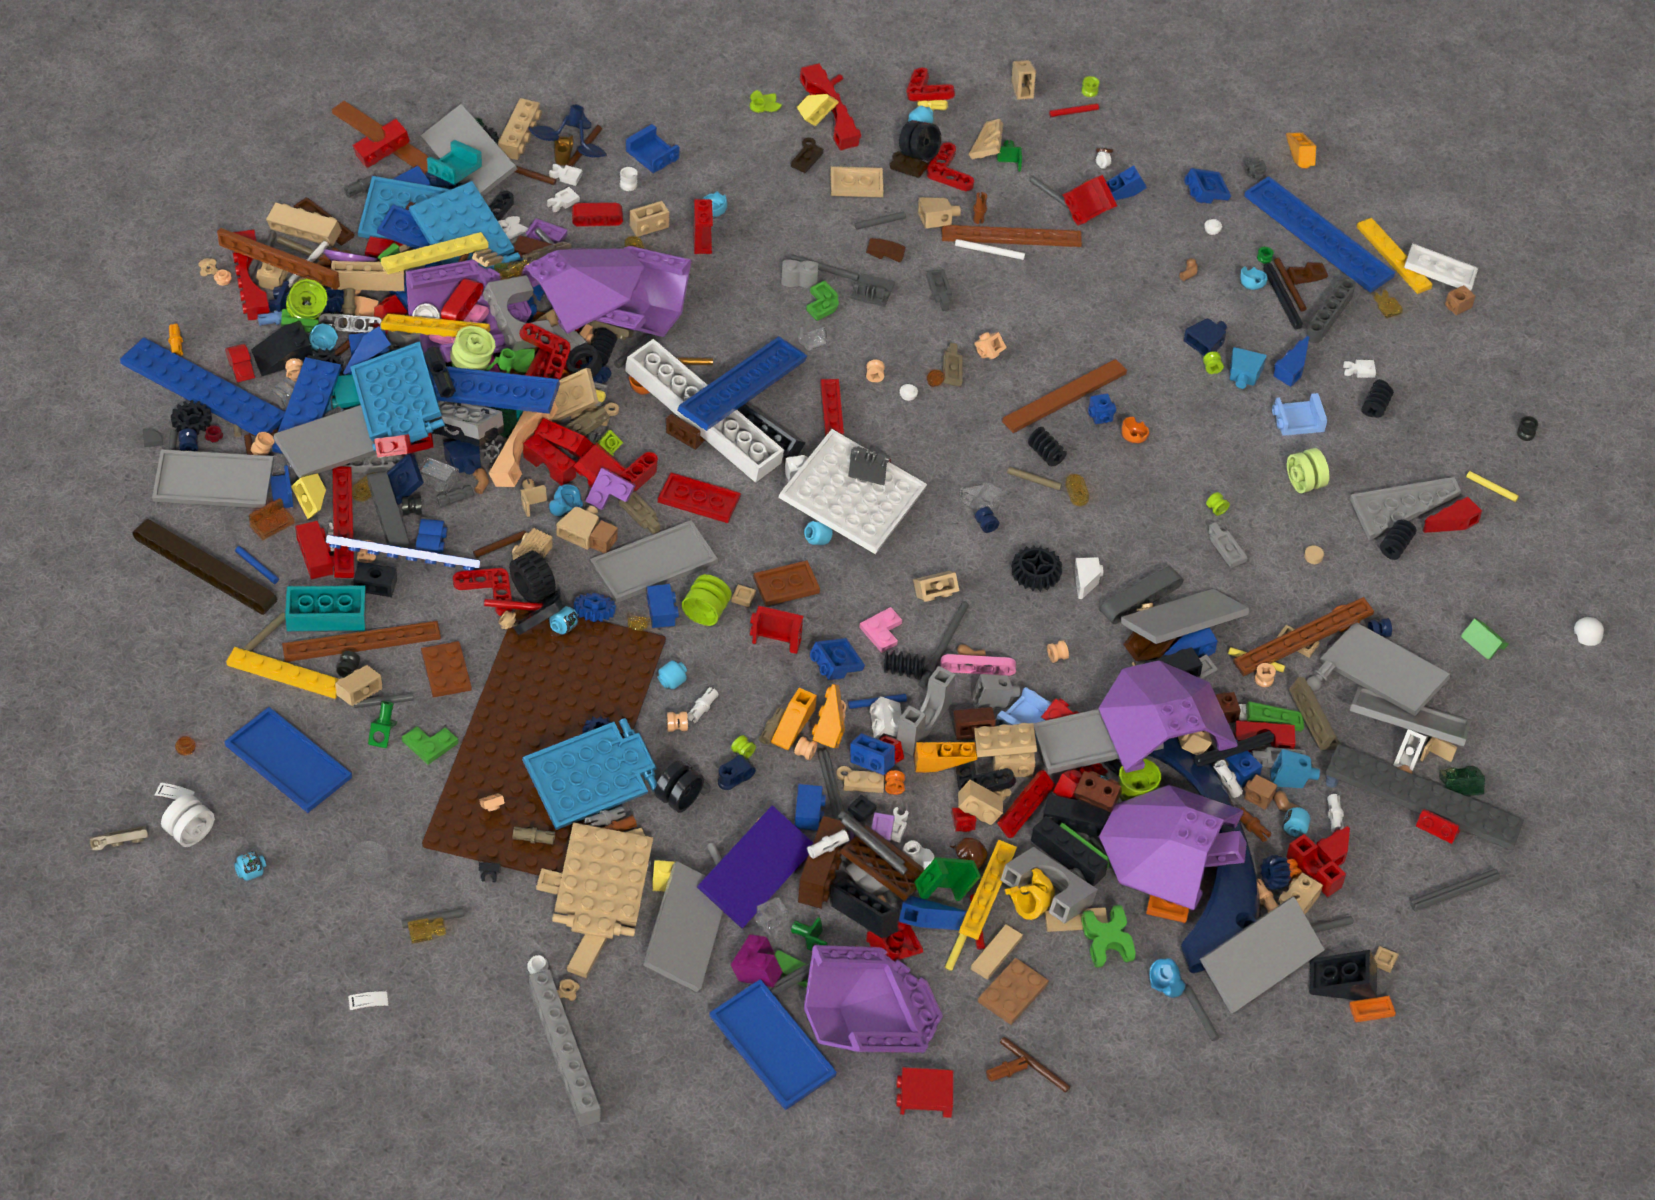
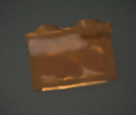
[249,498,295,541]

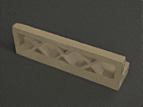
[1289,677,1341,750]

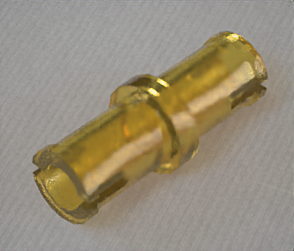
[500,260,529,280]

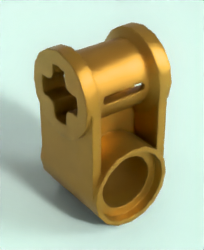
[555,135,573,166]

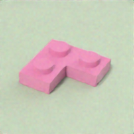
[859,607,902,653]

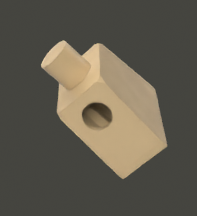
[1012,60,1036,100]
[918,198,961,228]
[556,506,599,550]

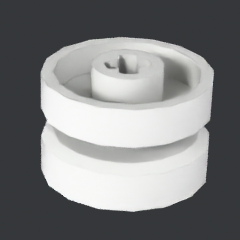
[161,794,215,847]

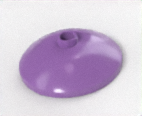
[323,249,378,262]

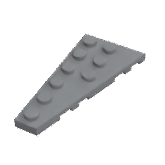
[1350,477,1461,541]

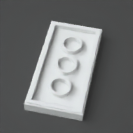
[1404,243,1478,291]

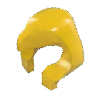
[1005,868,1055,920]

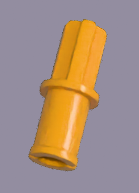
[168,323,183,357]

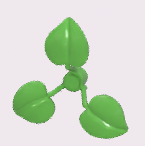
[452,348,535,374]

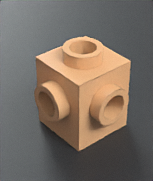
[974,332,1006,359]

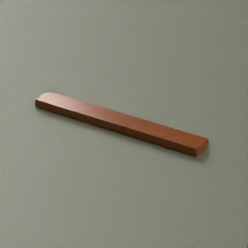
[332,101,429,175]
[942,225,1082,247]
[217,228,340,290]
[1002,359,1127,433]
[1233,597,1374,677]
[282,621,441,662]

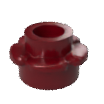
[205,425,223,443]

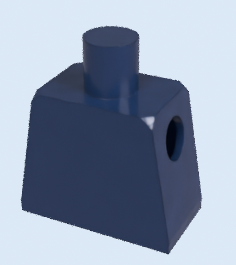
[1184,318,1227,356]
[443,440,481,475]

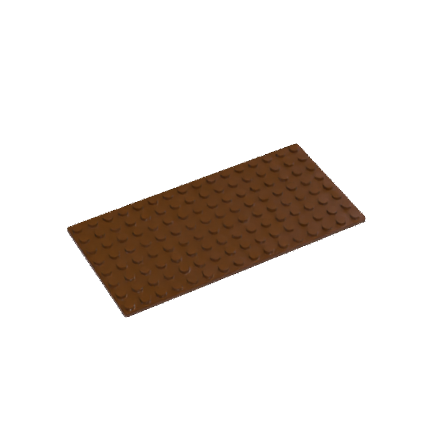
[422,609,666,876]

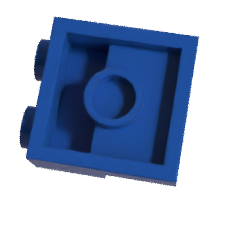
[1184,168,1231,204]
[810,638,865,680]

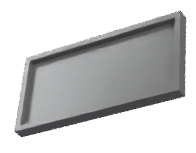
[421,104,517,197]
[273,405,388,479]
[152,450,274,508]
[590,520,718,603]
[1121,589,1249,644]
[1320,623,1450,716]
[1350,686,1471,746]
[1033,709,1164,774]
[643,861,723,992]
[1200,897,1325,1013]

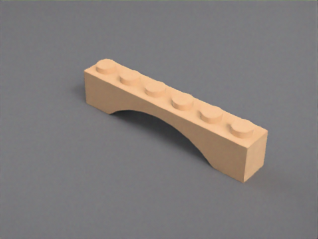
[489,401,558,487]

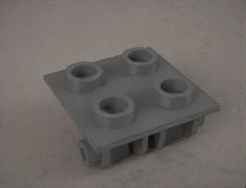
[851,273,895,307]
[848,446,890,486]

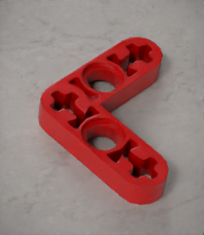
[906,67,955,101]
[927,142,974,191]
[519,323,571,380]
[453,568,512,616]

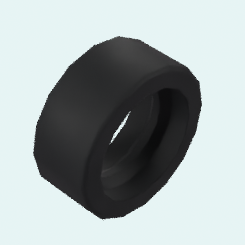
[566,344,603,377]

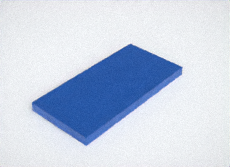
[224,707,352,813]
[709,979,837,1110]

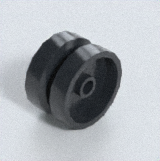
[899,120,942,161]
[655,761,704,813]

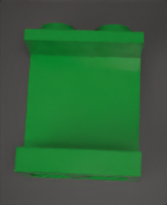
[914,857,981,901]

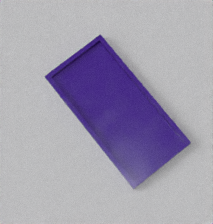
[697,805,813,928]

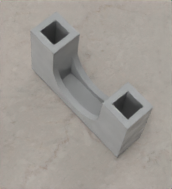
[483,275,555,351]
[897,666,956,756]
[1001,847,1098,923]

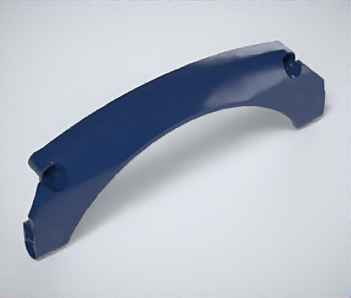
[1148,737,1261,973]

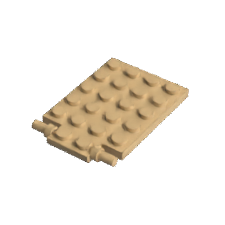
[552,823,653,939]

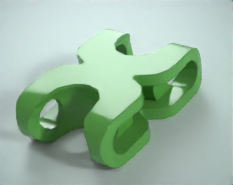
[1081,905,1136,968]

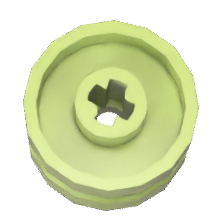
[450,326,495,371]
[1287,448,1329,493]

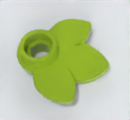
[750,90,782,113]

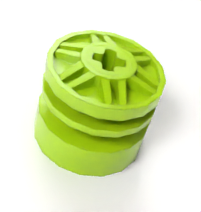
[286,279,327,320]
[682,574,732,626]
[1118,758,1161,802]

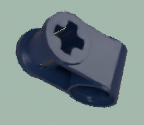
[718,755,756,790]

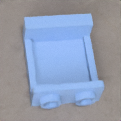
[1272,393,1327,436]
[996,687,1052,738]

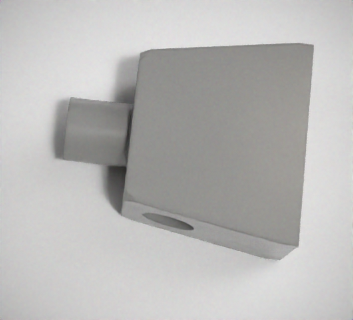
[971,674,1020,710]

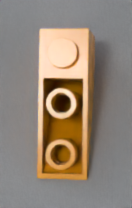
[812,684,845,748]
[771,688,817,751]
[913,742,977,772]

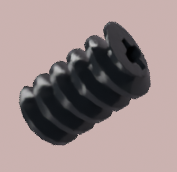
[586,328,617,365]
[1361,379,1394,418]
[1028,426,1067,467]
[1380,519,1417,560]
[883,649,925,679]

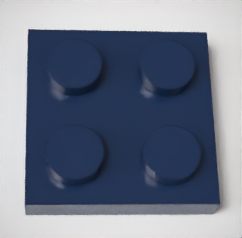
[387,453,424,505]

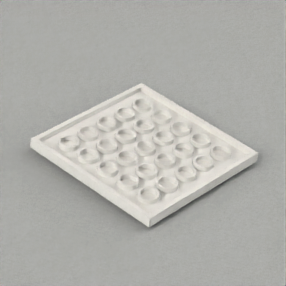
[778,429,927,554]

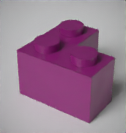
[731,934,783,987]

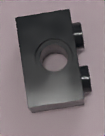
[353,562,397,598]

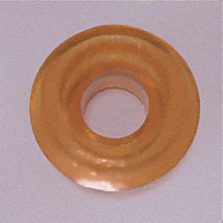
[927,369,944,387]
[175,736,196,755]

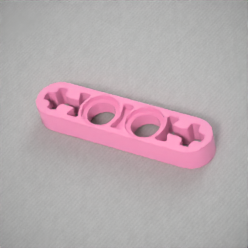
[940,654,1016,676]

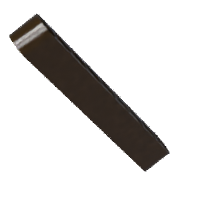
[132,519,277,615]

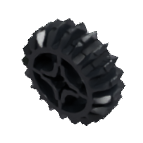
[1011,545,1062,592]

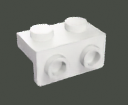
[870,697,902,739]

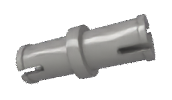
[585,806,626,827]

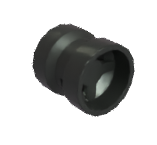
[1517,416,1538,441]
[402,496,422,516]
[336,651,361,677]

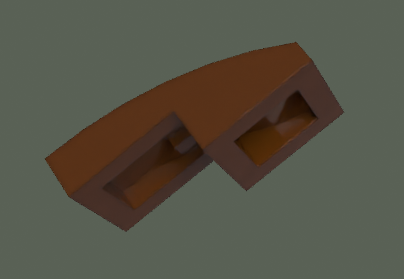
[866,238,906,263]
[1287,262,1328,284]

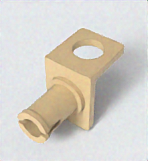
[521,479,547,517]
[1420,737,1457,762]

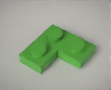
[402,726,458,765]

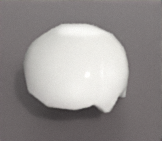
[412,303,440,319]
[1574,617,1604,646]

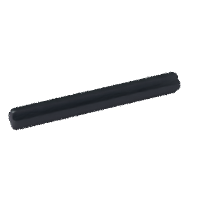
[1263,263,1303,329]
[1193,731,1275,767]

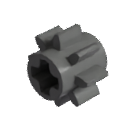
[1245,157,1266,179]
[481,439,502,463]

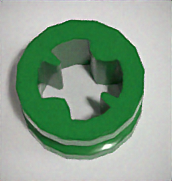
[1257,247,1274,263]

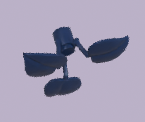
[529,104,607,158]

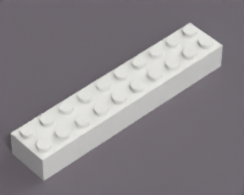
[625,339,784,483]

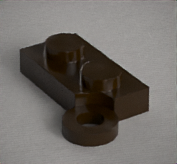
[791,137,824,173]
[889,151,928,178]

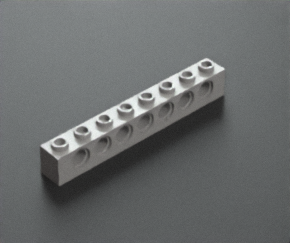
[529,970,600,1127]

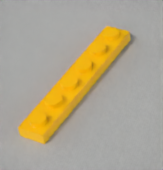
[1356,217,1433,294]
[381,314,490,337]
[226,647,339,699]
[959,840,1017,940]

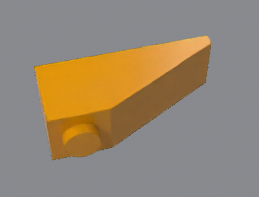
[1286,132,1316,168]

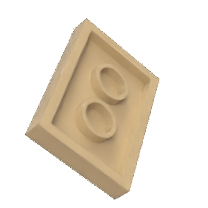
[830,167,883,197]
[552,368,599,423]
[974,723,1037,757]

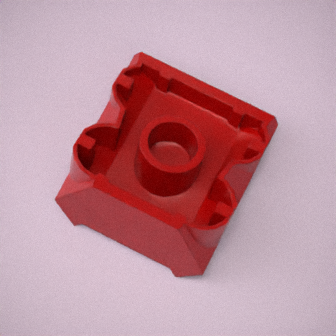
[573,442,626,488]
[866,920,923,961]

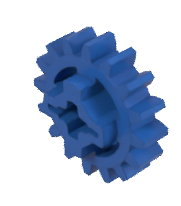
[573,593,616,622]

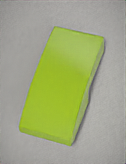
[597,430,623,456]

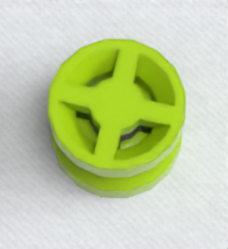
[1082,76,1100,97]
[1203,352,1224,374]
[1206,492,1230,516]
[731,735,756,759]

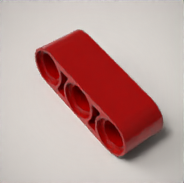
[572,203,623,227]
[441,278,484,321]
[619,452,658,492]

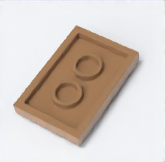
[978,958,1049,1025]

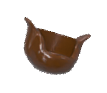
[950,838,988,869]

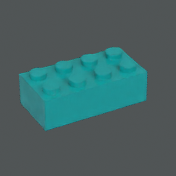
[285,586,366,631]

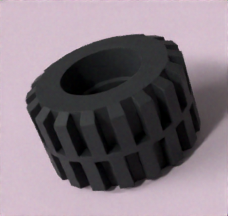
[509,550,556,603]

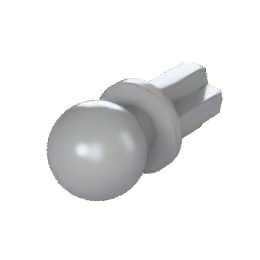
[1306,660,1335,691]

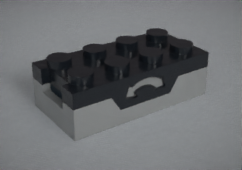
[425,401,504,446]

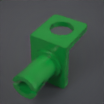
[997,140,1022,172]
[368,701,397,748]
[791,918,828,951]

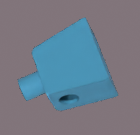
[1230,347,1267,389]
[1270,749,1320,788]

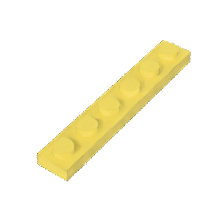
[381,232,488,274]

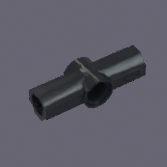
[424,346,456,398]

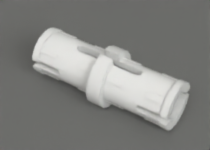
[687,687,719,723]
[1214,760,1243,798]
[1327,794,1344,833]
[807,829,849,859]

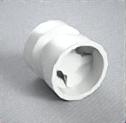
[620,167,637,191]

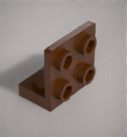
[666,414,705,450]
[1123,631,1177,662]

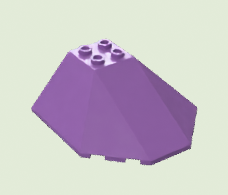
[595,246,692,337]
[520,248,645,334]
[406,260,532,362]
[1099,660,1238,773]
[1099,785,1243,910]
[804,945,943,1053]

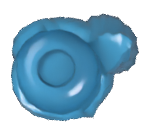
[549,484,583,517]
[1149,958,1186,998]

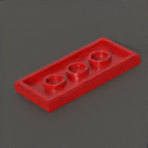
[658,472,741,523]

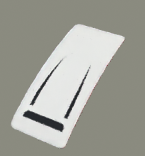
[155,783,195,800]
[348,991,388,1010]

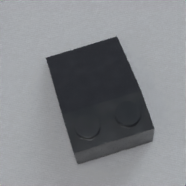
[251,321,312,376]
[1309,950,1377,1000]

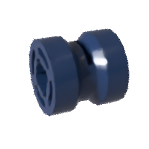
[178,429,198,452]
[975,507,999,533]
[1368,618,1392,638]

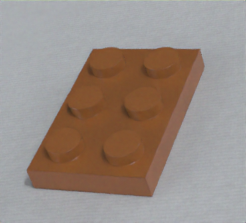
[753,560,820,606]
[421,641,472,698]

